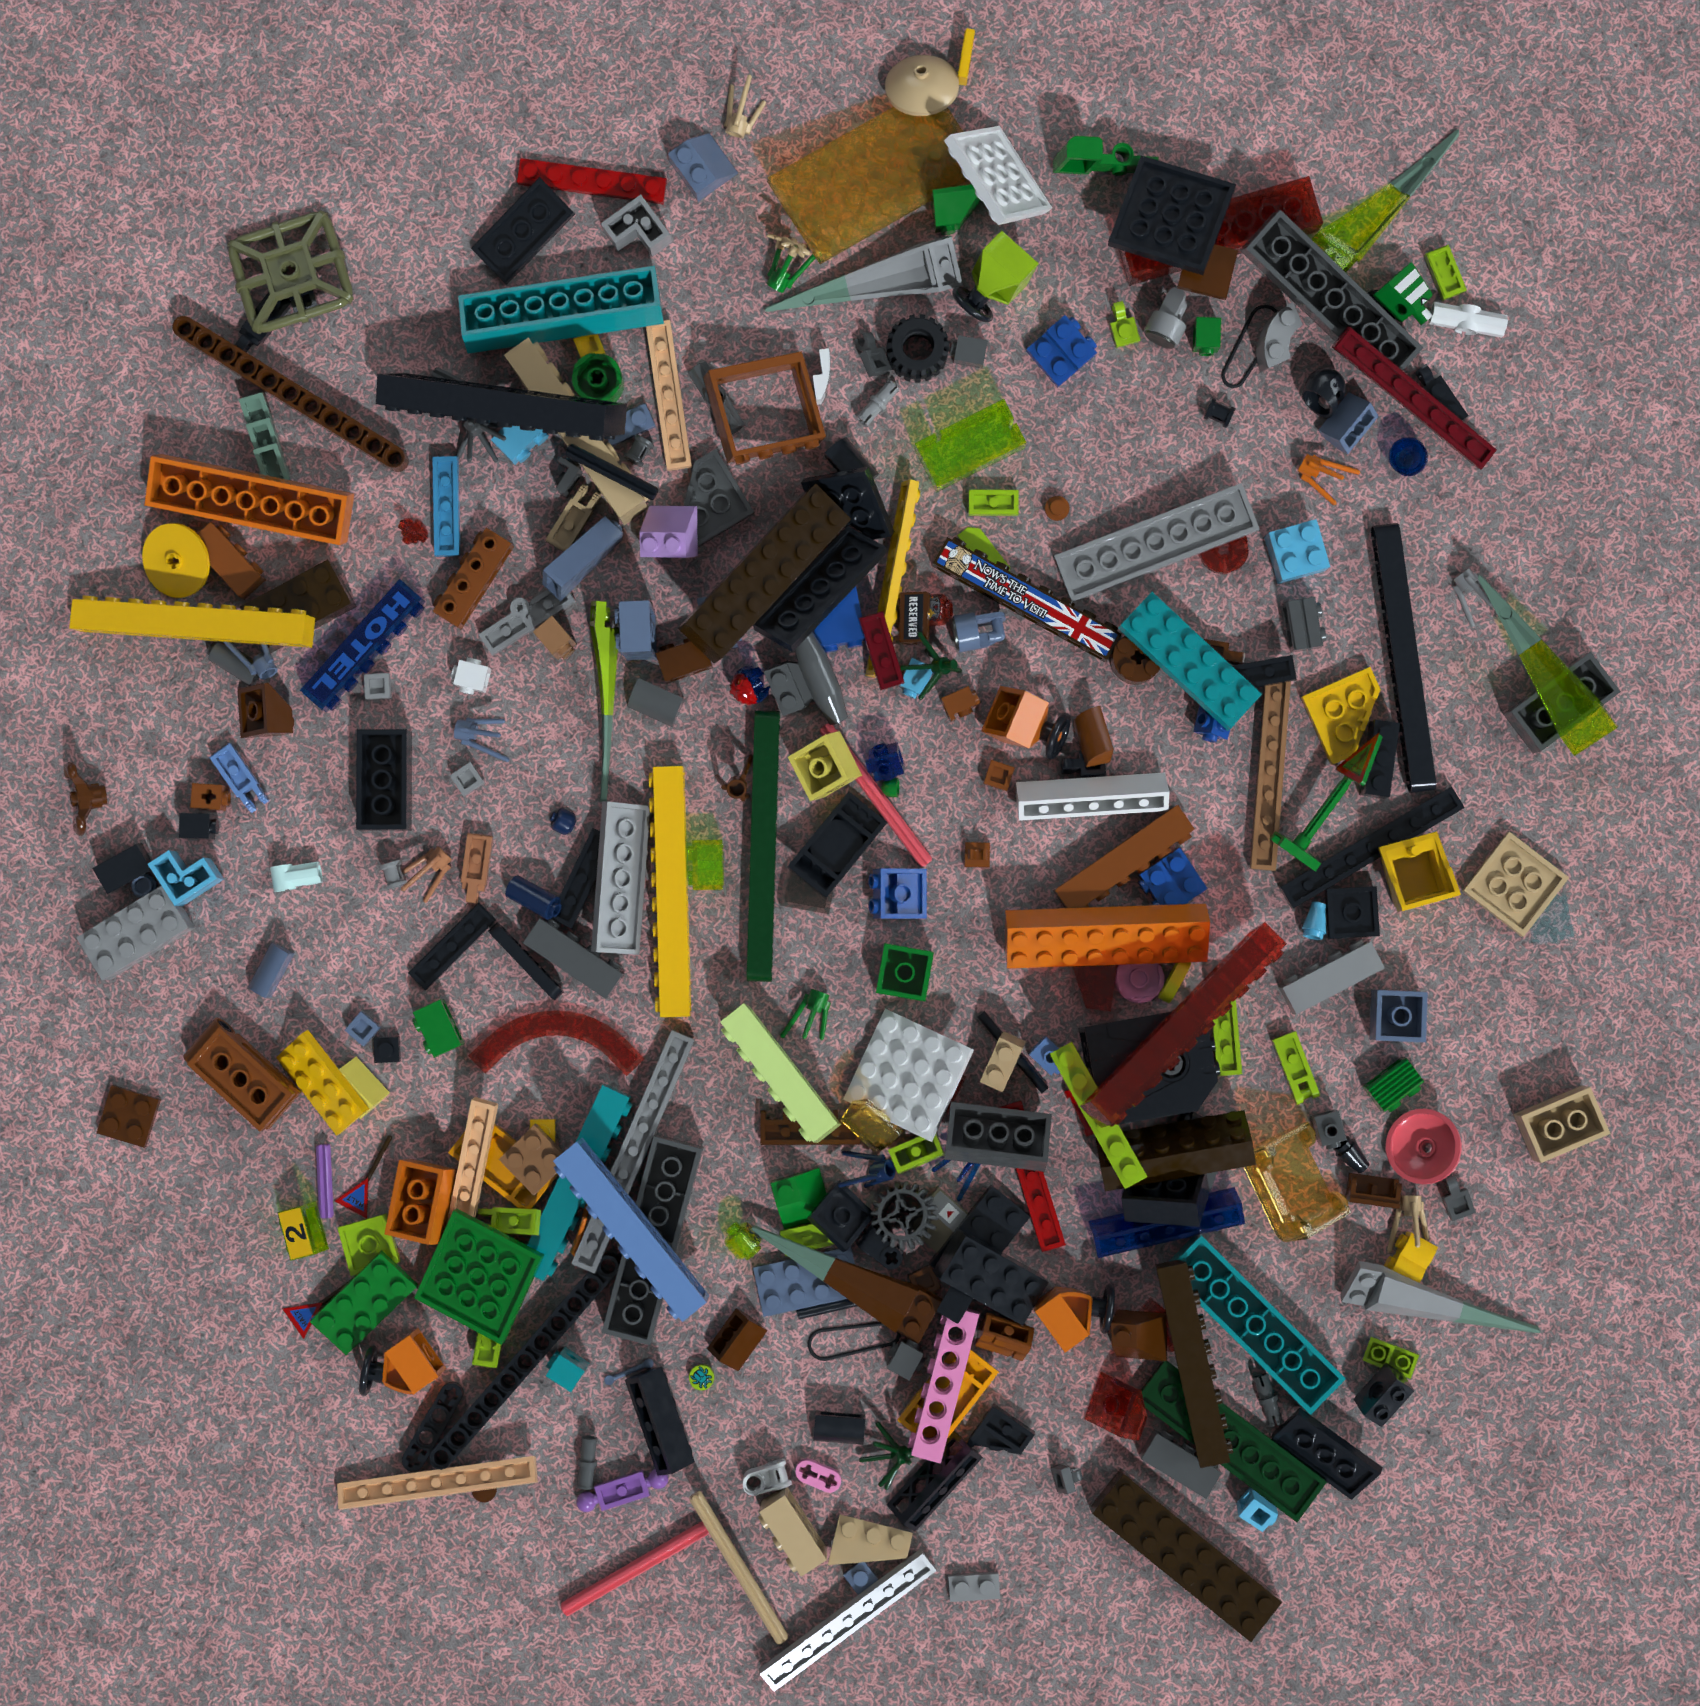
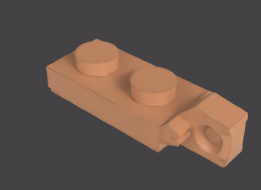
[461,833,493,904]

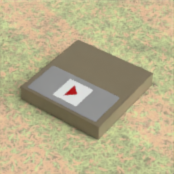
[913,1186,968,1253]

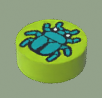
[689,1364,715,1390]

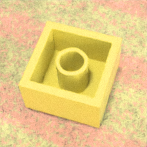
[788,731,862,801]

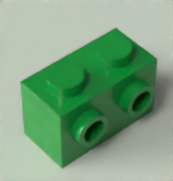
[412,999,465,1058]

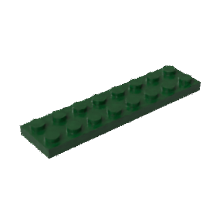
[1135,1360,1327,1522]

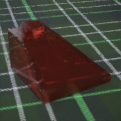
[1084,1372,1147,1441]

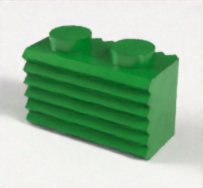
[1362,1057,1424,1112]

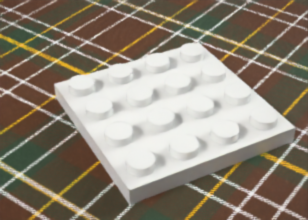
[944,126,1052,225]
[843,1009,974,1142]

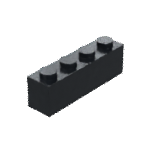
[625,1366,695,1476]

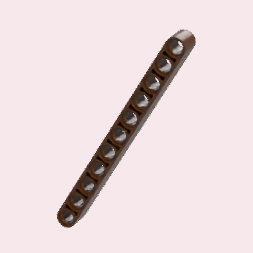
[172,316,409,472]

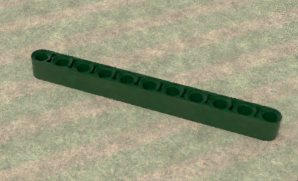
[747,710,780,982]

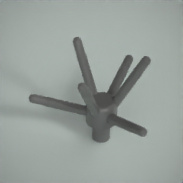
[456,419,506,462]

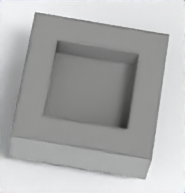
[364,673,392,700]
[449,762,485,797]

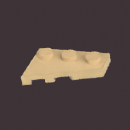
[827,1515,913,1566]

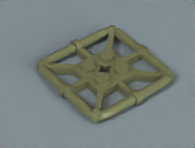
[227,210,354,334]

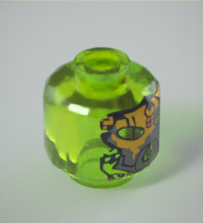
[724,1222,761,1260]

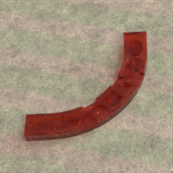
[468,1010,645,1076]

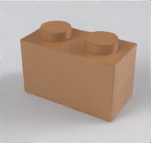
[533,616,577,660]

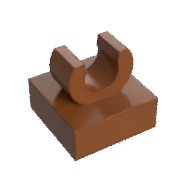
[964,842,990,868]

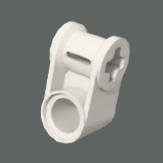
[742,1459,792,1496]

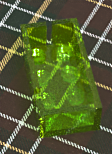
[914,399,1026,493]

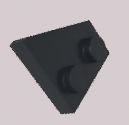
[966,1403,1035,1455]

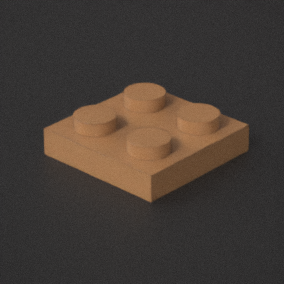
[499,1124,563,1196]

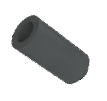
[207,641,259,686]

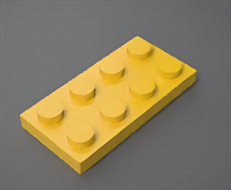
[276,1030,369,1136]

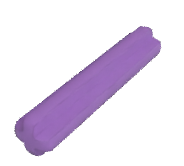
[316,1144,334,1219]

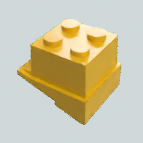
[1378,831,1461,912]

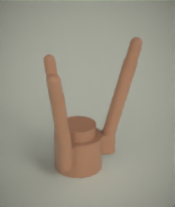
[401,846,452,903]

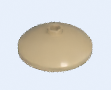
[885,55,959,116]

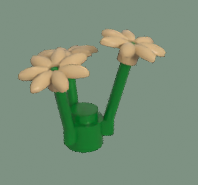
[766,234,832,293]

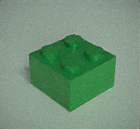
[876,943,934,1002]

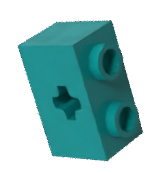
[545,1347,590,1392]

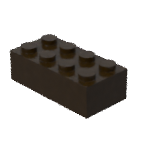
[240,559,357,654]

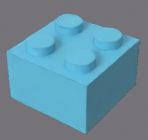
[1264,519,1330,584]

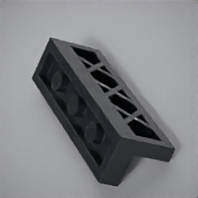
[886,1431,983,1532]

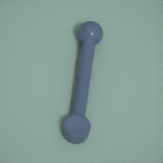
[604,1358,654,1385]

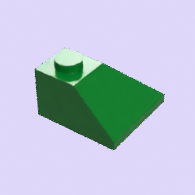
[931,184,981,235]
[770,1168,826,1229]

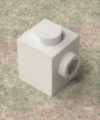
[451,657,492,695]

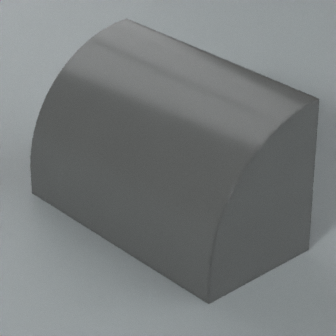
[628,678,685,727]

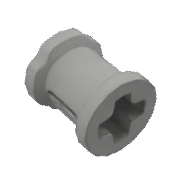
[379,860,407,890]

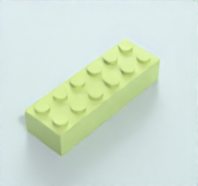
[720,1003,841,1143]

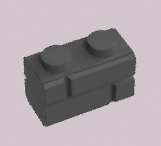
[1282,597,1326,653]

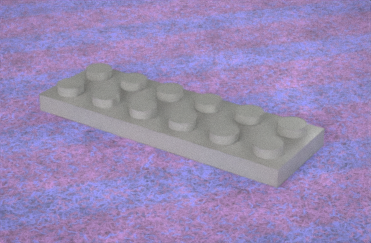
[591,801,650,955]

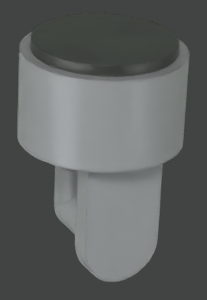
[1144,287,1187,349]

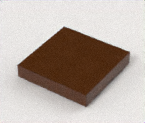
[1177,245,1238,300]

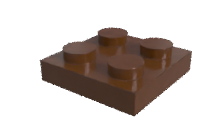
[96,1085,161,1148]

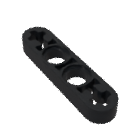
[488,922,564,1001]
[402,1381,464,1472]

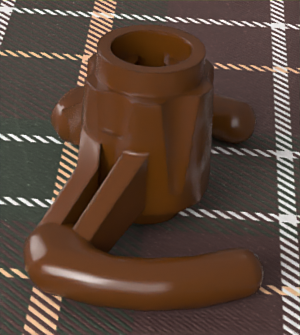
[64,762,107,836]

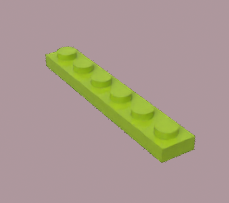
[1050,1042,1147,1189]

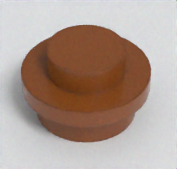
[1045,496,1070,521]

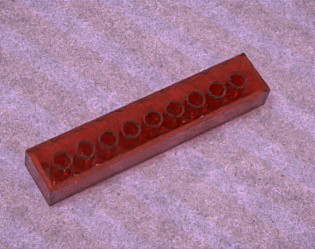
[1080,922,1287,1128]

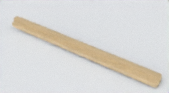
[690,1491,788,1645]

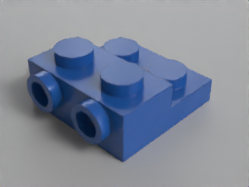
[1026,315,1097,388]
[1138,847,1208,905]
[868,868,927,919]

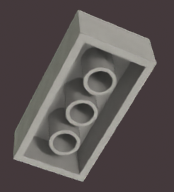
[76,886,195,981]

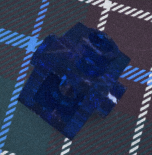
[865,742,905,781]

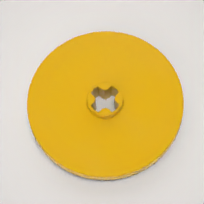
[142,523,210,598]

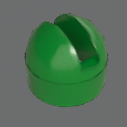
[881,778,900,798]

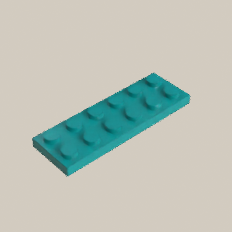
[1118,592,1262,731]

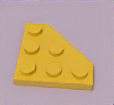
[1301,667,1381,765]

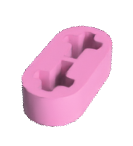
[795,1458,841,1493]

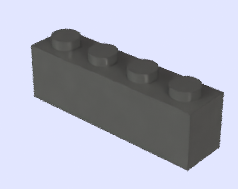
[523,918,624,999]

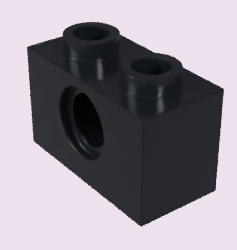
[1353,1363,1415,1427]

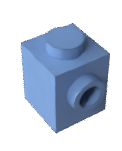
[1028,1036,1060,1075]

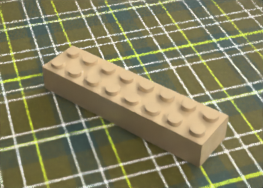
[504,338,649,526]

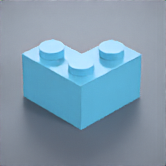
[148,850,224,906]

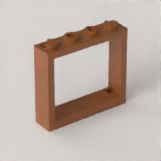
[703,351,826,465]

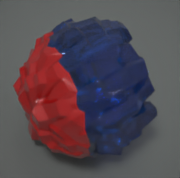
[730,666,770,705]

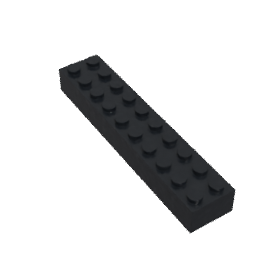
[376,372,627,441]

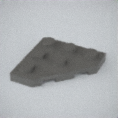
[684,449,755,547]

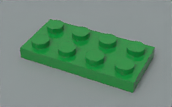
[310,1250,418,1355]

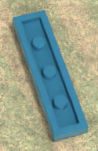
[432,456,461,557]

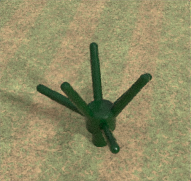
[900,632,962,700]
[859,1422,914,1490]

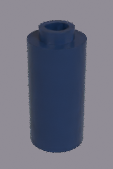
[505,875,561,920]

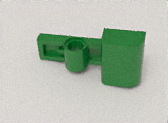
[1053,136,1159,176]

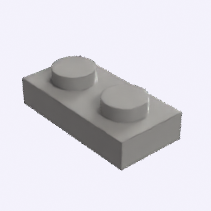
[948,1572,1000,1602]

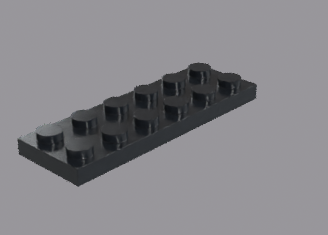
[753,526,887,652]

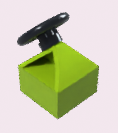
[952,230,1039,323]

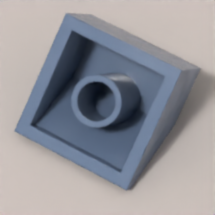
[668,133,738,202]

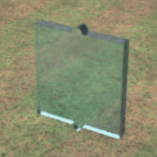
[1530,895,1574,945]

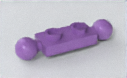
[576,1469,668,1512]

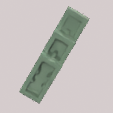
[238,391,291,480]

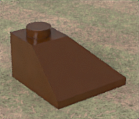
[238,683,294,738]
[1111,1309,1167,1361]

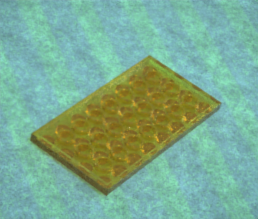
[767,107,968,264]

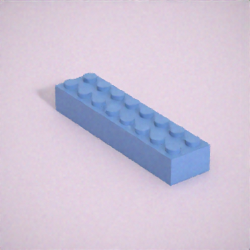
[553,1138,709,1322]

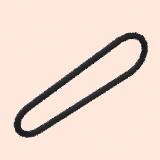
[1221,305,1278,388]
[808,1322,901,1361]

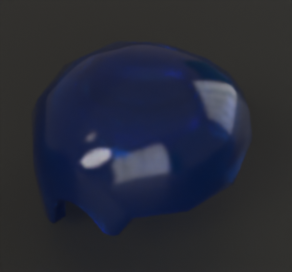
[1389,437,1428,477]

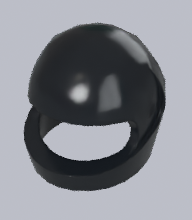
[1302,368,1346,418]

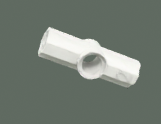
[1429,302,1508,338]

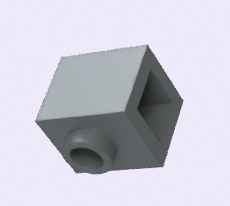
[1310,1109,1347,1149]
[887,1338,925,1381]

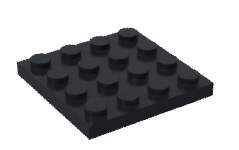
[1108,155,1236,275]

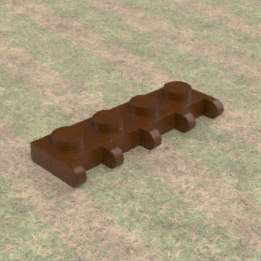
[760,1109,861,1145]

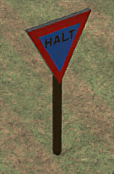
[335,1135,392,1219]
[282,1280,350,1339]

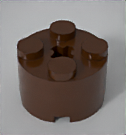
[1110,636,1160,685]

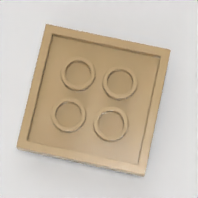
[1462,832,1569,937]

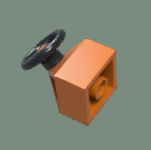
[981,686,1071,760]
[1033,1283,1115,1353]
[359,1328,446,1396]

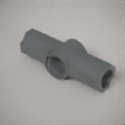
[688,361,745,435]

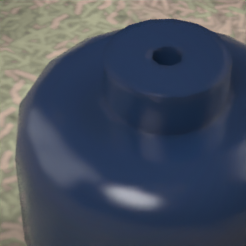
[549,808,576,835]

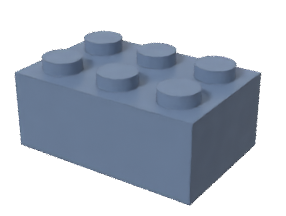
[615,600,657,661]

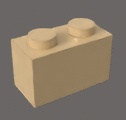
[980,1031,1026,1092]

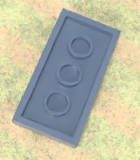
[753,1246,855,1317]

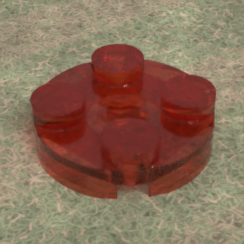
[1198,536,1249,575]

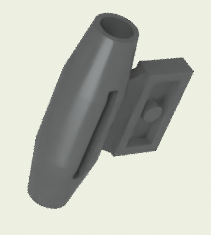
[764,632,848,725]

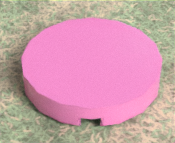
[1114,963,1165,1003]

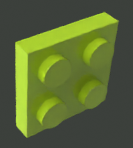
[337,1213,401,1276]

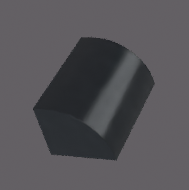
[824,437,879,479]
[92,843,151,894]
[813,1411,866,1445]

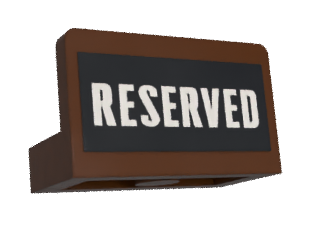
[899,592,930,645]

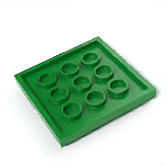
[414,1208,544,1345]

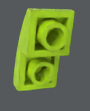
[1362,1337,1419,1379]

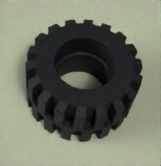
[887,314,949,383]

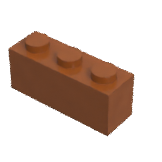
[198,522,266,600]

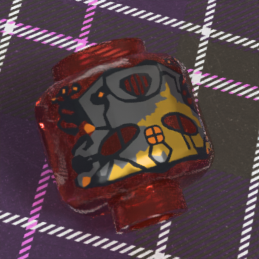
[929,593,953,626]

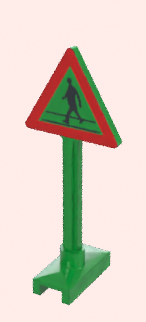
[1270,733,1383,872]

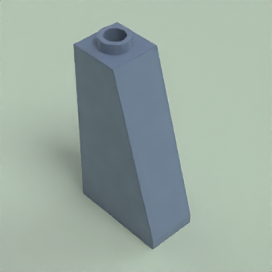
[542,516,623,602]

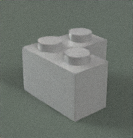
[601,195,672,257]

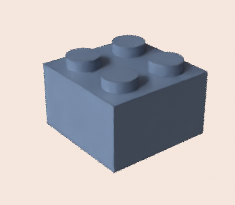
[1369,989,1428,1043]

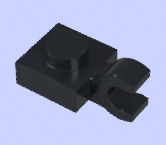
[1061,751,1106,778]

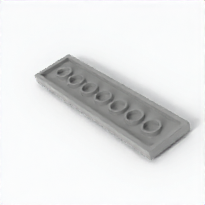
[1054,483,1260,602]

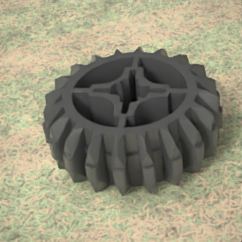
[871,1181,939,1250]

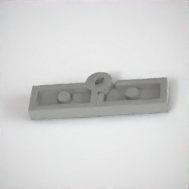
[478,590,576,656]

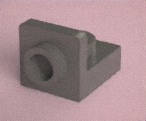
[556,456,583,498]

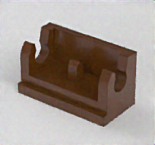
[1345,1173,1402,1209]

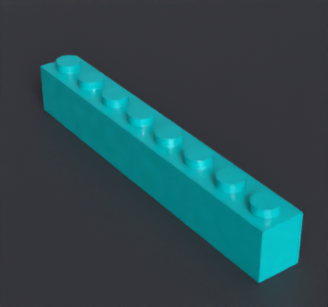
[527,1084,633,1281]

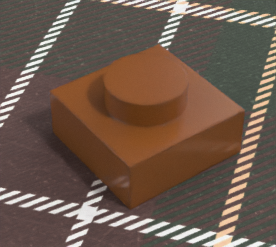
[983,760,1015,792]

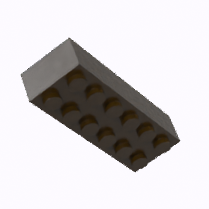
[1095,1110,1256,1191]

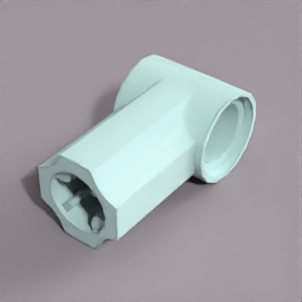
[270,862,323,892]

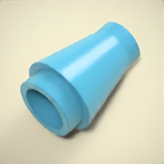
[1301,902,1326,940]

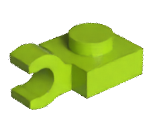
[1109,301,1141,348]

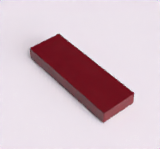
[859,611,905,691]

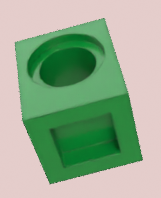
[1192,317,1221,357]

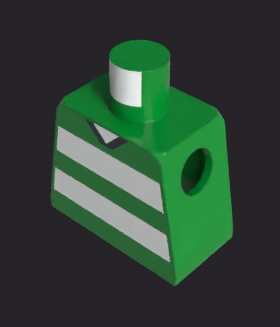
[1373,262,1433,325]

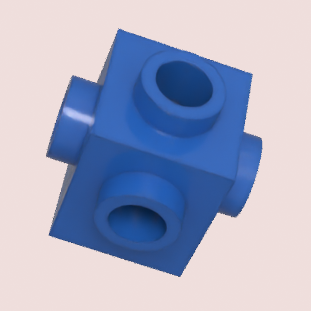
[1193,705,1230,743]

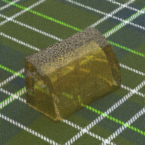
[840,1099,903,1152]

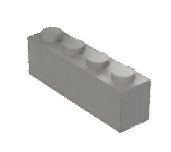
[1278,939,1385,1015]

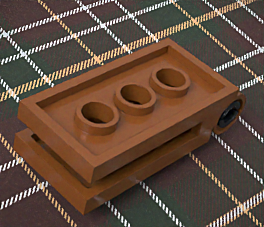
[183,1017,302,1132]

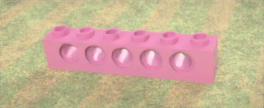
[908,1308,979,1464]

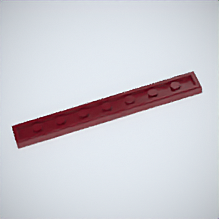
[1332,327,1497,470]

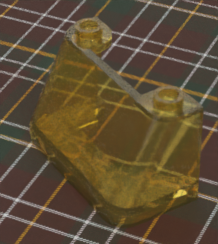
[1244,1121,1352,1242]

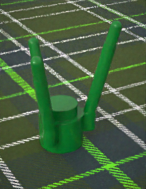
[780,989,831,1040]

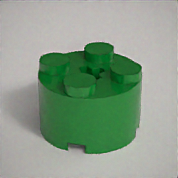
[572,353,624,402]

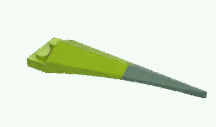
[589,601,619,802]

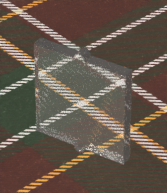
[1006,302,1057,352]

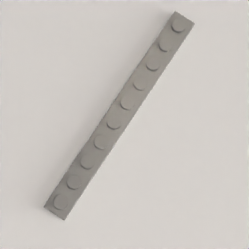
[571,1030,695,1274]

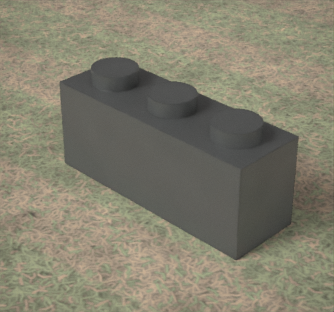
[1139,1429,1222,1499]

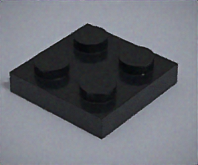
[1325,886,1380,939]
[807,1180,874,1252]

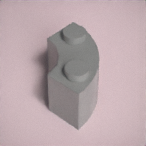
[1256,302,1303,372]

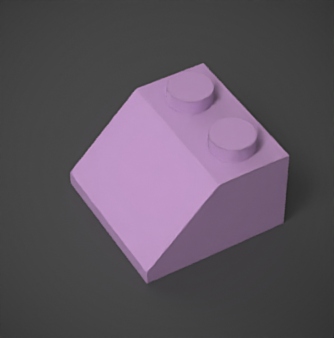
[640,505,698,558]

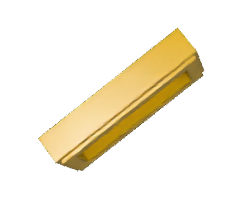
[958,28,975,86]

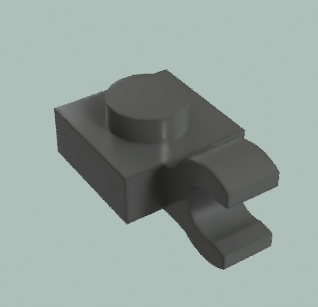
[855,332,892,377]
[1442,1174,1476,1221]

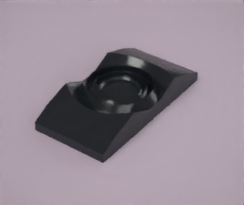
[787,792,888,898]

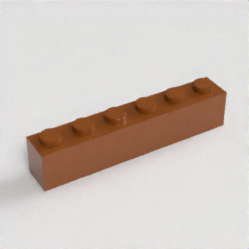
[1053,805,1195,908]

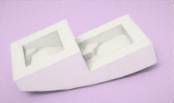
[813,348,830,405]

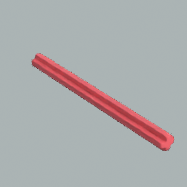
[819,723,932,867]
[560,1521,709,1616]

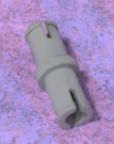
[856,380,900,427]

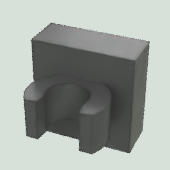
[1050,1464,1083,1495]

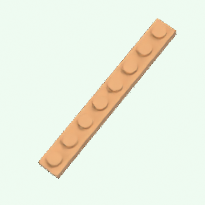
[337,1456,538,1510]

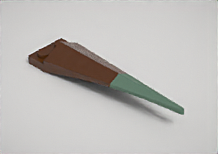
[751,1226,943,1344]

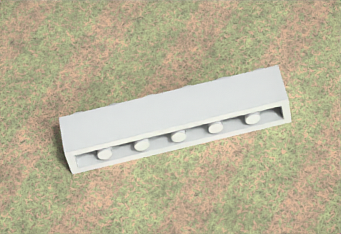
[1016,772,1169,821]

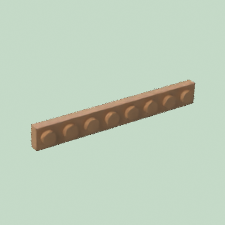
[1249,682,1291,871]

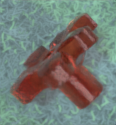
[398,518,428,545]

